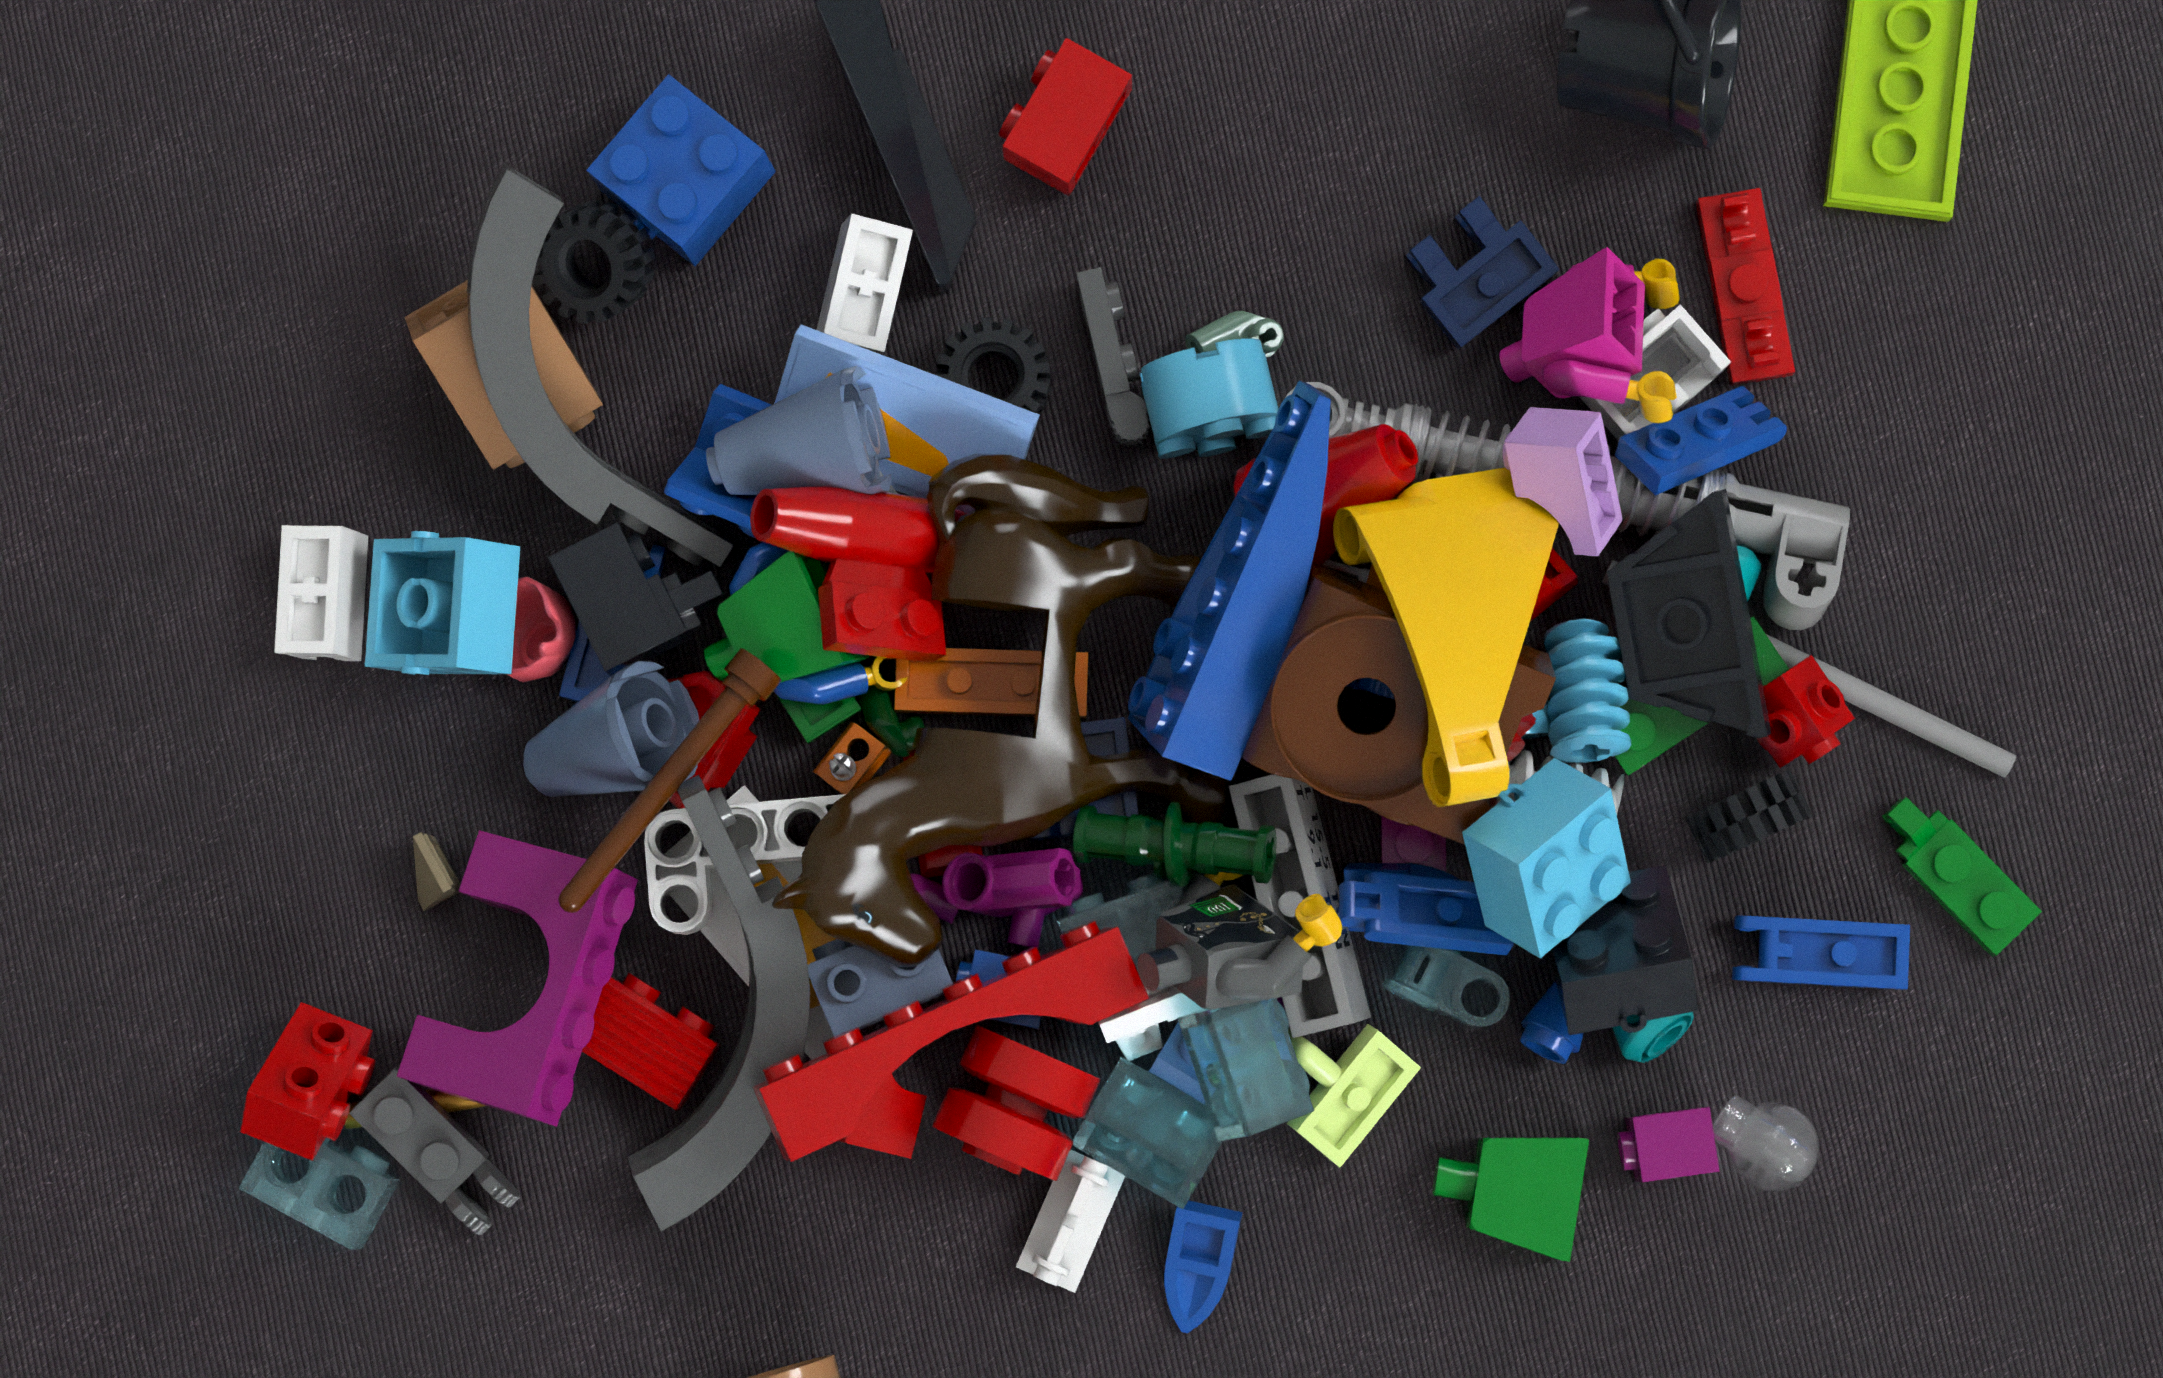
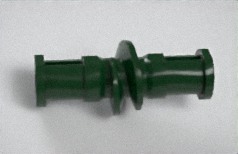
[1073,802,1277,887]

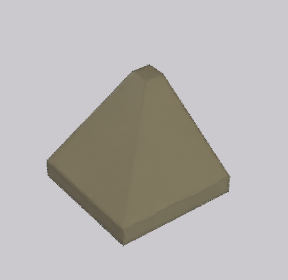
[413,832,461,911]

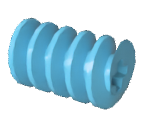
[1544,618,1631,763]

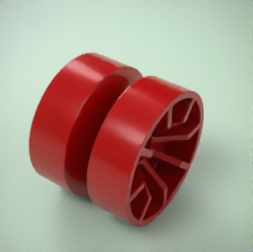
[932,1025,1101,1181]

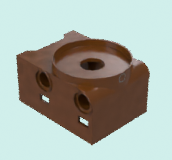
[1242,563,1556,845]

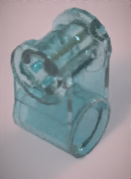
[1381,945,1510,1029]

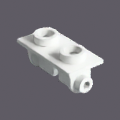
[1016,1150,1126,1293]

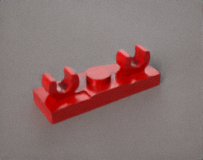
[1695,188,1795,386]

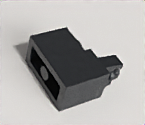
[548,522,726,677]

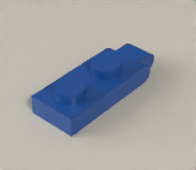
[1339,872,1514,955]

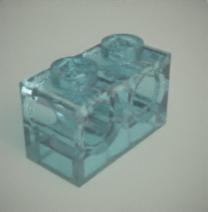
[239,1138,400,1250]

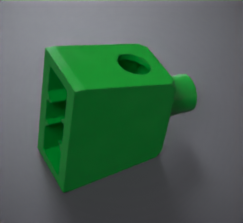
[1432,1137,1589,1262]

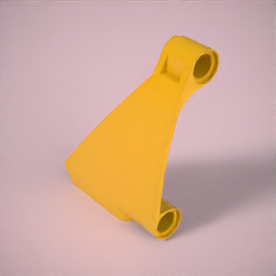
[1333,468,1559,808]

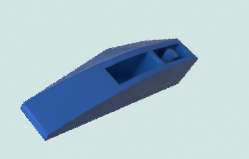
[1127,380,1331,781]

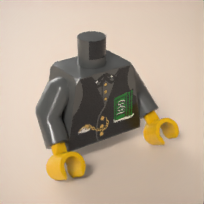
[1138,872,1342,1010]

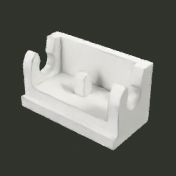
[817,214,913,354]
[274,525,368,661]

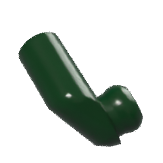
[857,671,925,757]

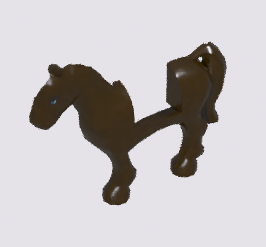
[772,454,1227,967]

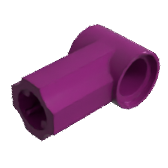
[942,848,1080,918]

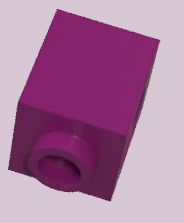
[1617,1107,1720,1182]

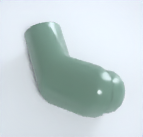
[1185,311,1284,357]

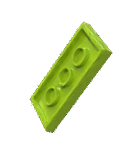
[1823,0,1978,222]

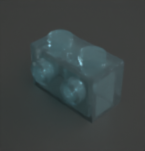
[1177,998,1314,1142]
[1073,1056,1233,1209]

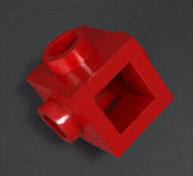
[1757,655,1855,768]

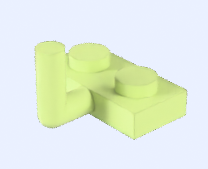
[1269,1024,1421,1167]

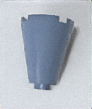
[706,366,892,495]
[523,661,699,797]

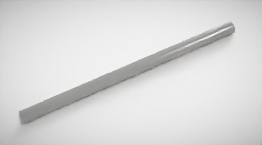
[1602,560,2016,778]

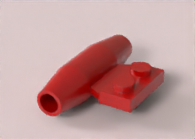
[750,486,967,663]

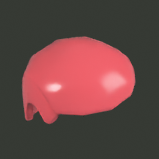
[506,576,576,682]

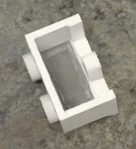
[1580,305,1731,442]

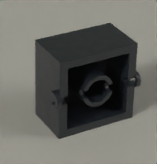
[1548,865,1698,1035]

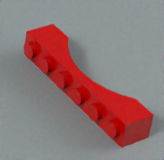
[752,920,1149,1162]

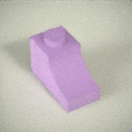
[1503,407,1623,556]

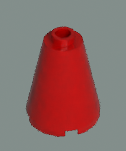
[1234,424,1418,566]

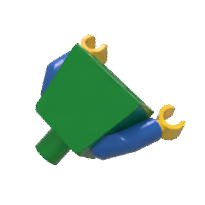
[704,542,908,705]

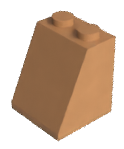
[405,280,603,470]

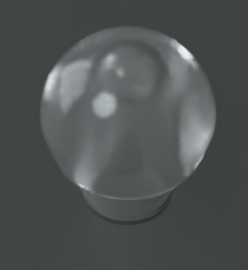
[1713,1095,1820,1192]

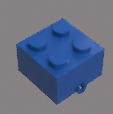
[586,74,776,267]

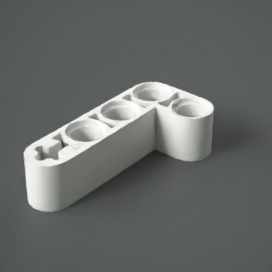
[644,794,846,935]

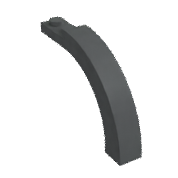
[467,163,734,567]
[627,775,810,1232]

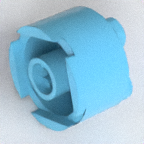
[1140,338,1279,459]

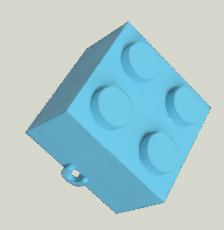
[365,531,520,675]
[1462,757,1631,958]

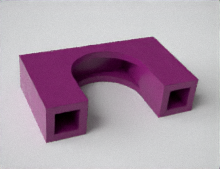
[396,830,638,1127]

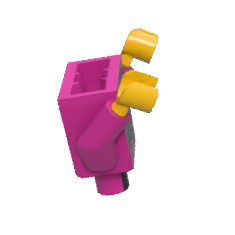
[1499,247,1679,423]

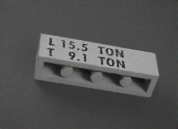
[1229,774,1371,1038]

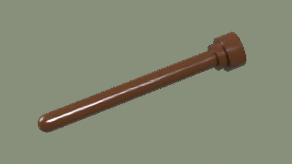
[558,648,782,913]

